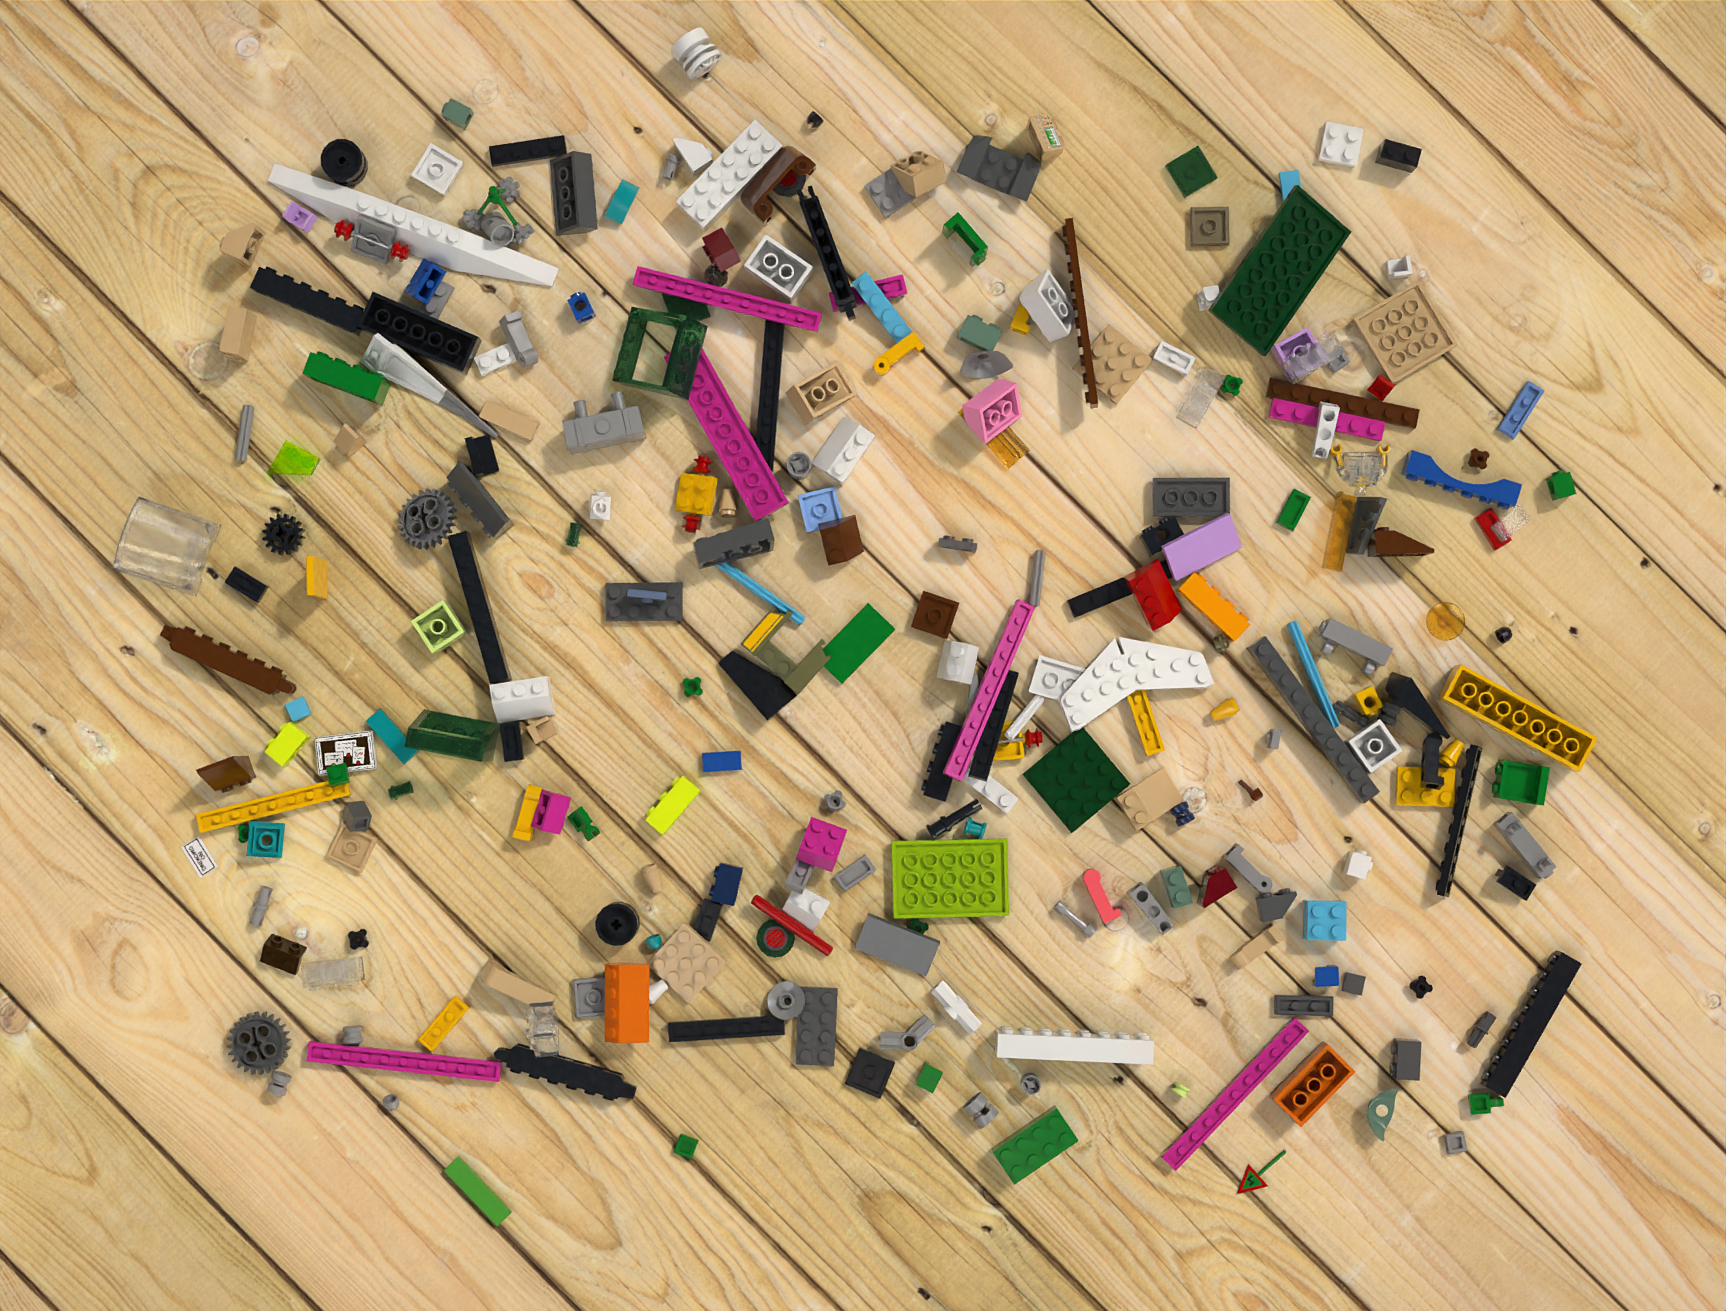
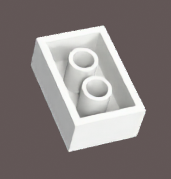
[744,234,813,302]

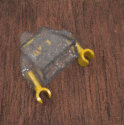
[1330,444,1390,497]

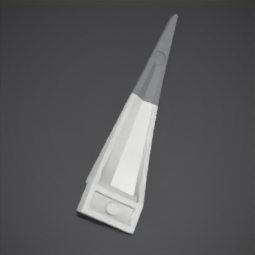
[361,333,498,438]

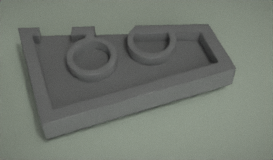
[1345,497,1387,555]

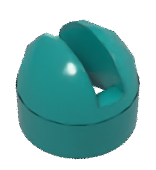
[645,934,662,950]

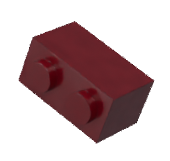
[702,227,741,272]

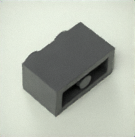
[1389,1038,1422,1081]

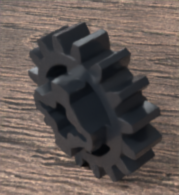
[262,514,305,556]

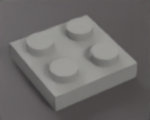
[864,168,917,219]

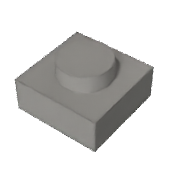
[1265,729,1281,749]

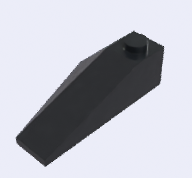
[718,650,797,721]
[1385,672,1450,739]

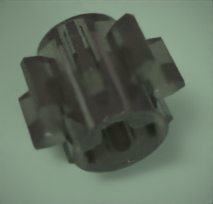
[704,265,728,287]

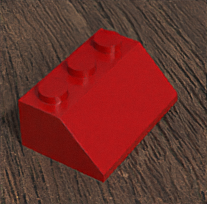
[1124,559,1182,631]

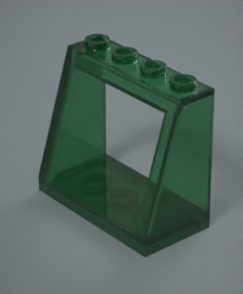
[612,307,708,400]
[404,709,500,762]

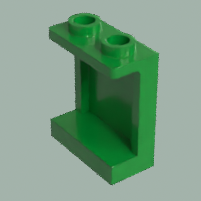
[942,212,988,267]
[1492,760,1550,806]

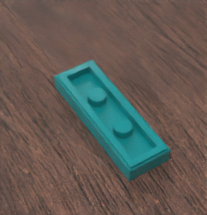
[366,708,419,764]

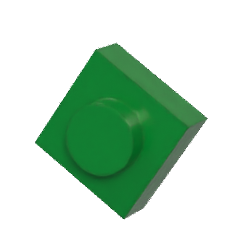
[326,763,350,788]

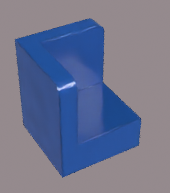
[1312,965,1339,987]

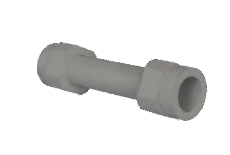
[1053,900,1096,938]

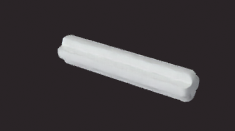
[1004,694,1044,740]

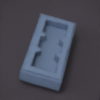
[627,589,668,603]

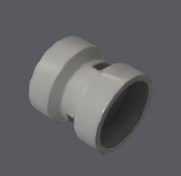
[267,1071,292,1096]
[1021,1073,1041,1095]

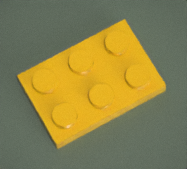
[1395,766,1455,807]

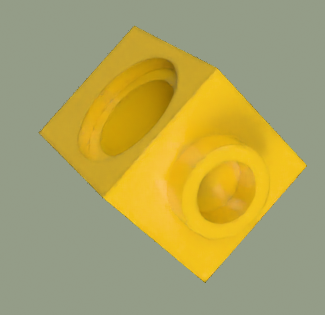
[1352,686,1383,717]

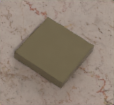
[1190,207,1229,246]

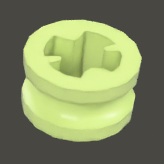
[1171,1081,1191,1098]

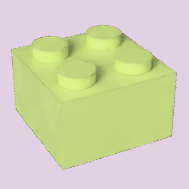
[411,600,468,654]

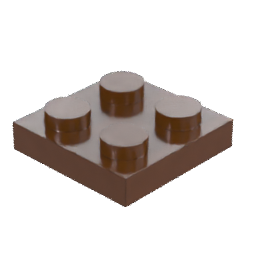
[911,591,959,639]

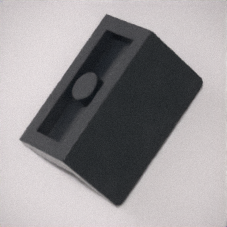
[464,435,499,477]

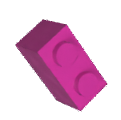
[531,789,571,835]

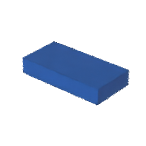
[702,751,742,772]

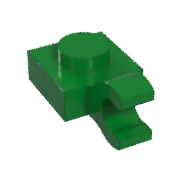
[567,806,600,841]
[1468,1093,1504,1115]

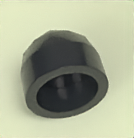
[807,111,824,128]
[1495,627,1512,644]

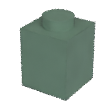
[442,98,474,130]

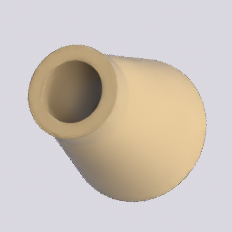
[718,489,737,518]
[641,863,663,893]

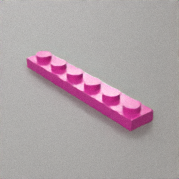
[1268,398,1385,441]

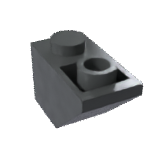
[1255,888,1297,922]

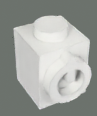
[589,491,611,520]

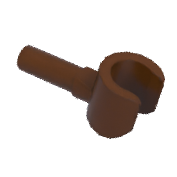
[1238,779,1263,801]

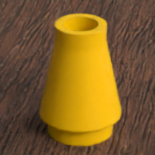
[1210,697,1240,722]
[1439,739,1465,768]

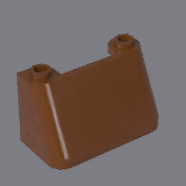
[741,146,816,225]

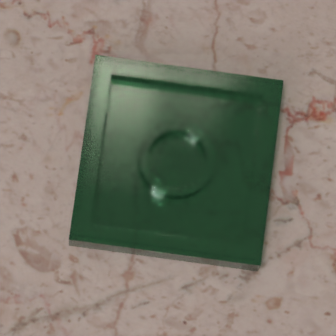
[1165,146,1218,198]
[662,293,711,330]

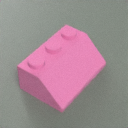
[962,379,1022,443]

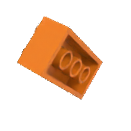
[1270,1041,1355,1127]

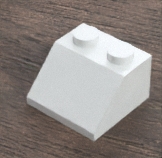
[936,641,979,685]
[782,887,830,933]

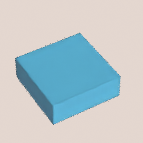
[285,696,312,722]

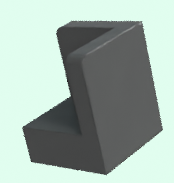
[342,801,372,832]

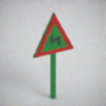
[1237,1150,1286,1194]

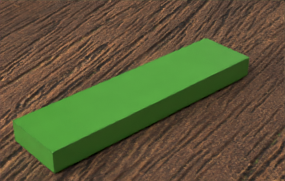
[444,1156,512,1226]

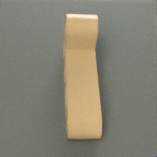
[479,959,557,1013]

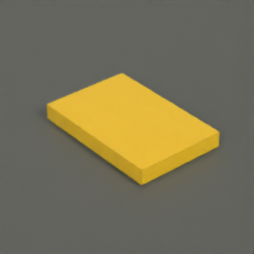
[306,556,328,599]

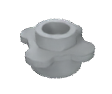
[824,790,846,812]

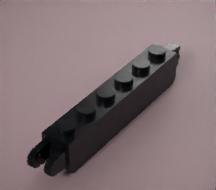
[797,185,857,321]
[494,1043,637,1101]

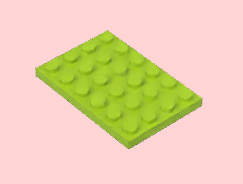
[892,838,1009,919]

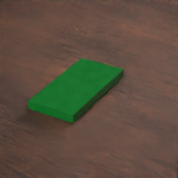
[823,603,896,684]

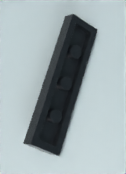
[489,135,567,167]

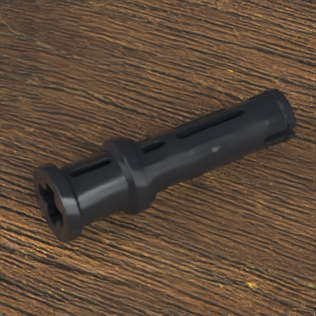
[926,799,982,840]

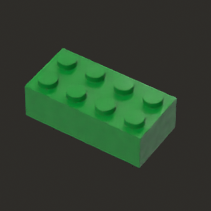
[302,351,390,406]
[991,1105,1079,1185]

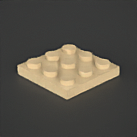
[1072,324,1153,404]
[647,921,728,1003]

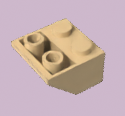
[890,150,946,197]

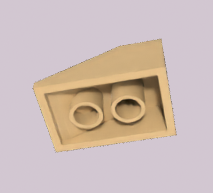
[785,362,857,425]
[1115,767,1183,831]

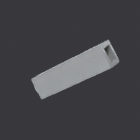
[1319,618,1393,675]
[1493,812,1557,879]

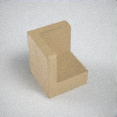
[527,716,558,744]

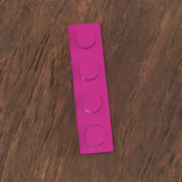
[829,274,907,312]

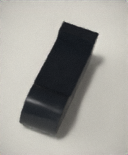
[1420,733,1444,790]

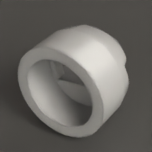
[382,1094,399,1111]

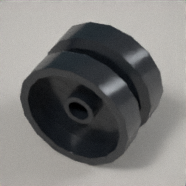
[321,139,368,187]
[595,901,640,946]

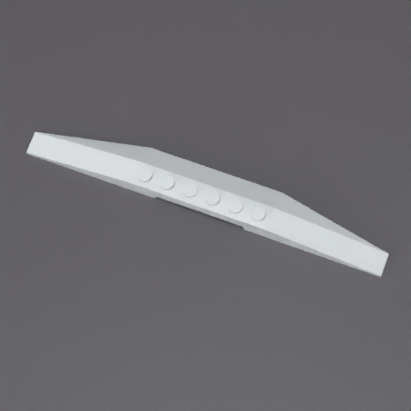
[268,163,559,287]

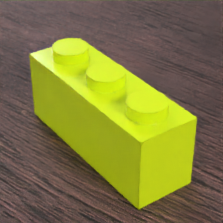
[645,776,701,835]

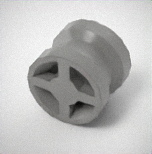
[343,1025,363,1043]

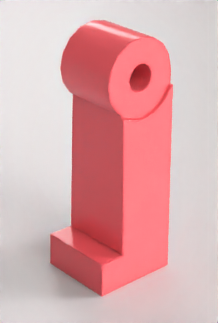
[1083,869,1122,924]

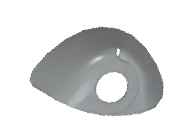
[960,351,1013,379]

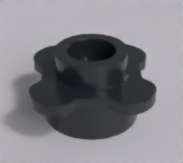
[348,929,369,950]
[1409,976,1433,999]

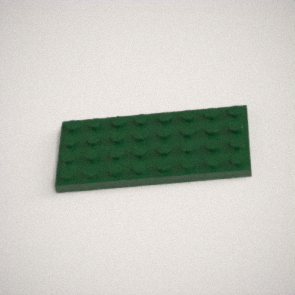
[1208,185,1351,356]

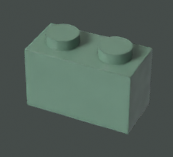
[957,315,1002,351]
[1160,865,1193,909]

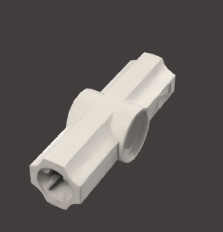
[931,980,982,1034]

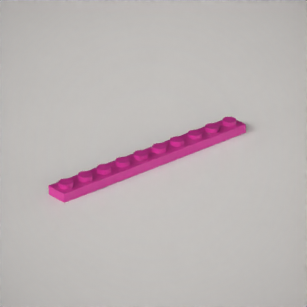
[633,266,822,333]
[943,599,1035,782]
[1161,1017,1309,1171]
[306,1041,502,1082]

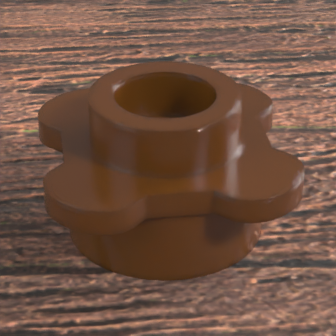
[1468,448,1490,470]

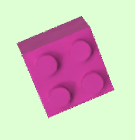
[796,817,847,872]

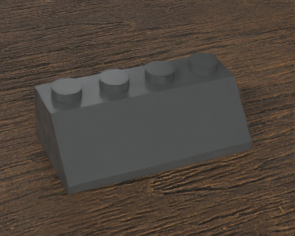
[550,151,598,236]
[446,461,514,539]

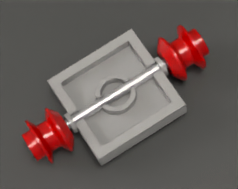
[334,215,410,265]

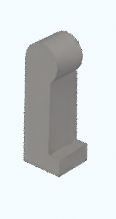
[499,310,538,368]
[1222,843,1273,893]
[1127,882,1174,935]

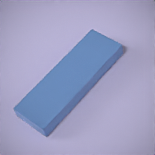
[1496,381,1544,440]

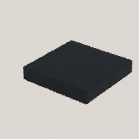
[845,1048,895,1099]

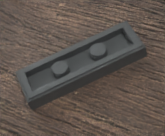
[1274,995,1334,1016]

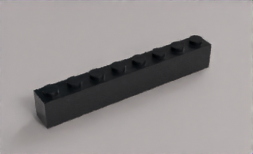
[448,531,512,684]
[1480,950,1582,1098]

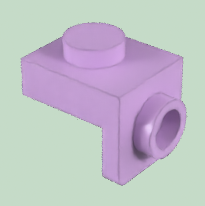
[282,201,318,233]

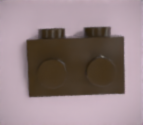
[260,934,307,975]

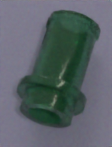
[565,522,582,548]
[388,781,414,800]

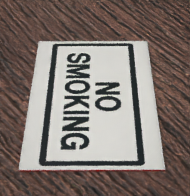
[181,836,218,878]

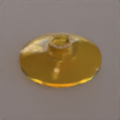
[1426,602,1465,641]

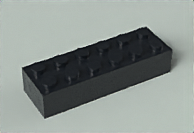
[357,292,482,375]

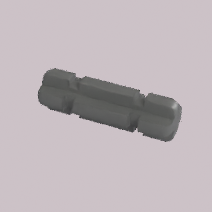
[1333,700,1369,727]

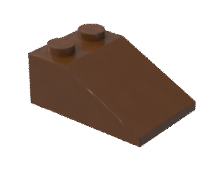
[1367,527,1434,557]
[196,756,256,793]

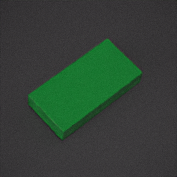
[1276,489,1311,532]

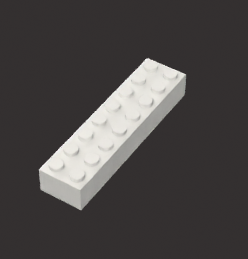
[995,1026,1154,1065]

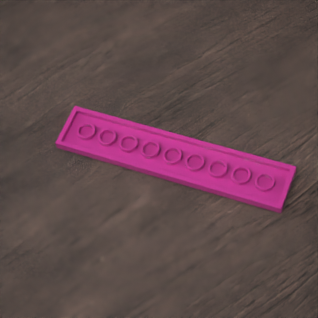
[664,338,789,522]

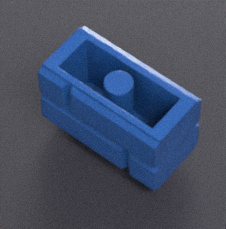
[405,258,446,305]

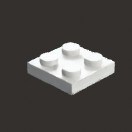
[1318,122,1364,167]
[411,143,464,196]

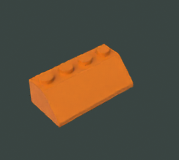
[605,962,649,1043]

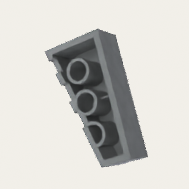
[693,518,775,569]

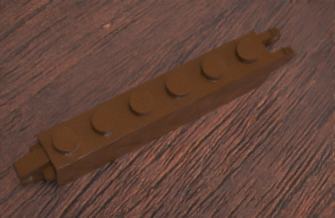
[160,625,297,695]

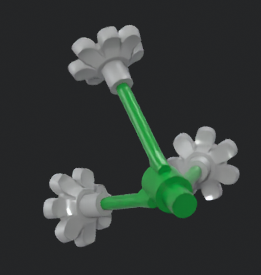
[462,177,535,244]

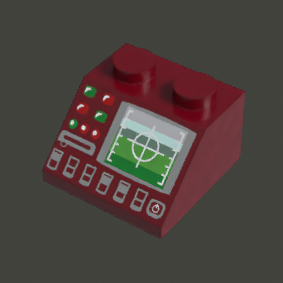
[1197,865,1238,908]

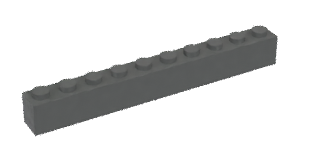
[1246,636,1380,803]

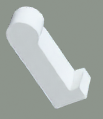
[1311,402,1340,459]

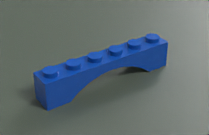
[1401,450,1522,510]

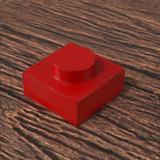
[1367,374,1395,401]

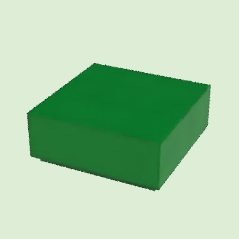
[674,1133,699,1159]

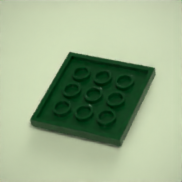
[1022,728,1130,833]

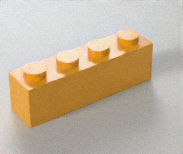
[1176,572,1250,642]

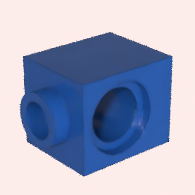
[567,292,596,324]

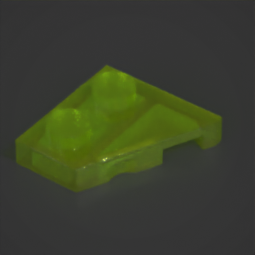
[268,440,321,476]

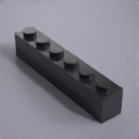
[250,266,364,336]

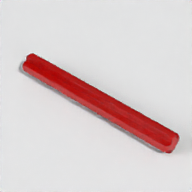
[751,894,833,956]

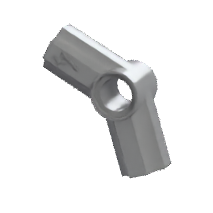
[880,1014,936,1051]

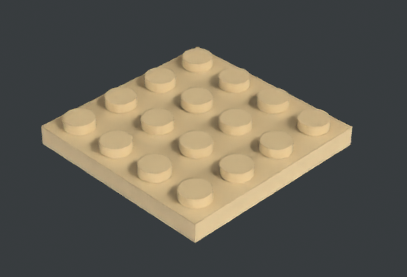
[1352,280,1458,383]

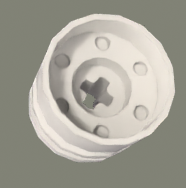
[671,27,722,79]

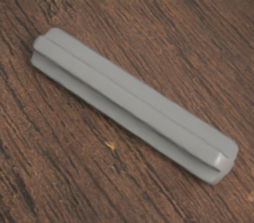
[235,405,254,461]
[1029,550,1046,607]

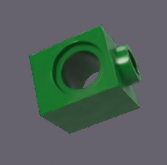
[1546,470,1577,501]

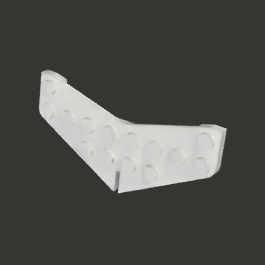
[1060,637,1214,732]

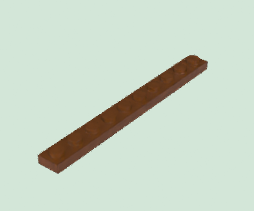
[1062,218,1098,409]

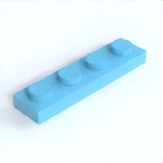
[851,271,912,343]

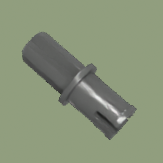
[1467,1011,1497,1048]

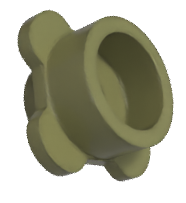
[1214,634,1229,653]

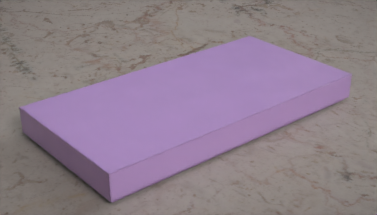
[1161,513,1242,581]

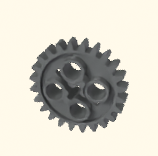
[397,488,457,550]
[226,1011,291,1075]

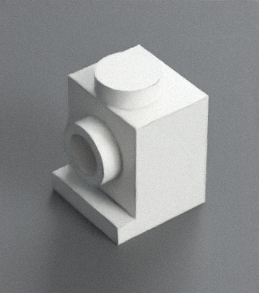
[1196,285,1220,311]

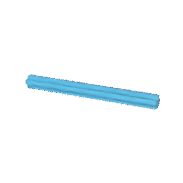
[715,562,805,625]
[1287,621,1340,728]

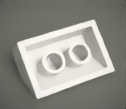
[1019,269,1077,342]
[811,417,875,485]
[489,676,555,723]

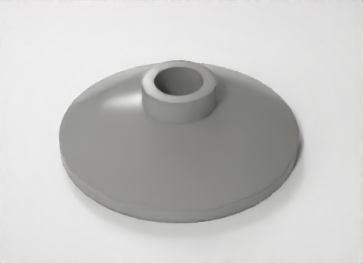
[767,981,805,1020]

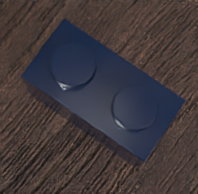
[709,862,744,906]

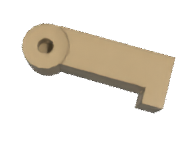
[1229,924,1284,970]

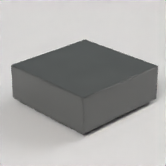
[1342,972,1366,996]

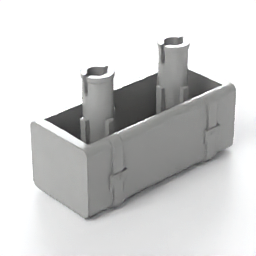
[562,392,647,454]

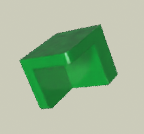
[915,1061,943,1093]

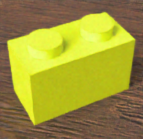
[265,722,311,767]

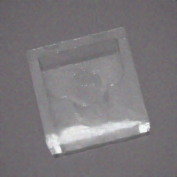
[526,1001,559,1057]

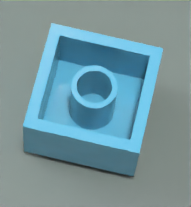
[1303,900,1347,941]

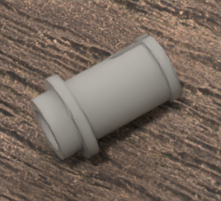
[662,154,680,180]

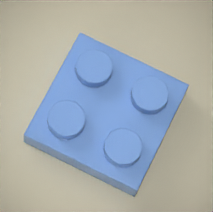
[798,486,843,533]

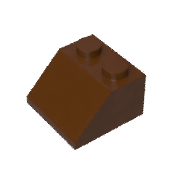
[818,515,864,566]

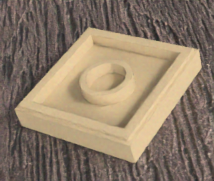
[326,822,379,873]

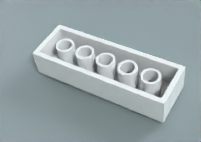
[676,120,783,233]

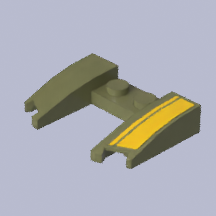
[741,607,831,694]

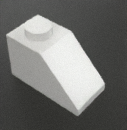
[673,138,714,176]

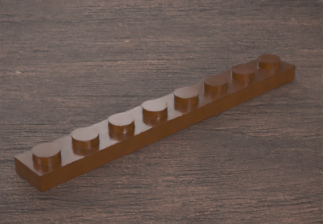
[1266,378,1420,429]

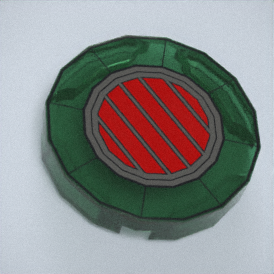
[756,919,795,958]

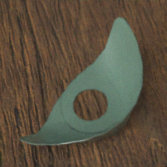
[1367,1088,1400,1141]

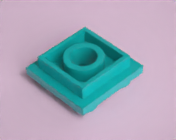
[246,821,285,858]

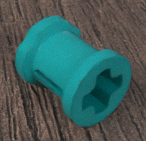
[963,817,987,839]

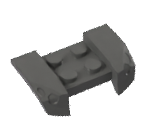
[957,135,1041,202]

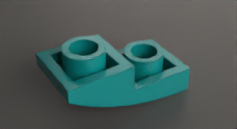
[605,179,639,224]

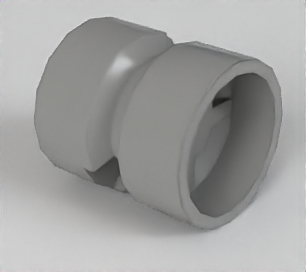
[481,212,514,247]
[786,452,812,480]
[962,1092,999,1129]

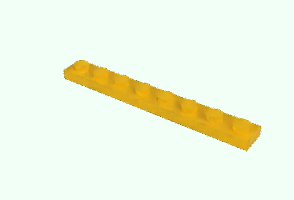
[195,781,351,833]

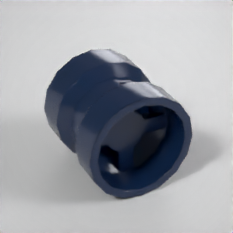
[1170,801,1195,827]

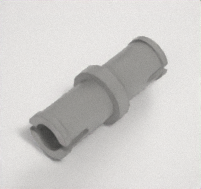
[249,886,273,926]

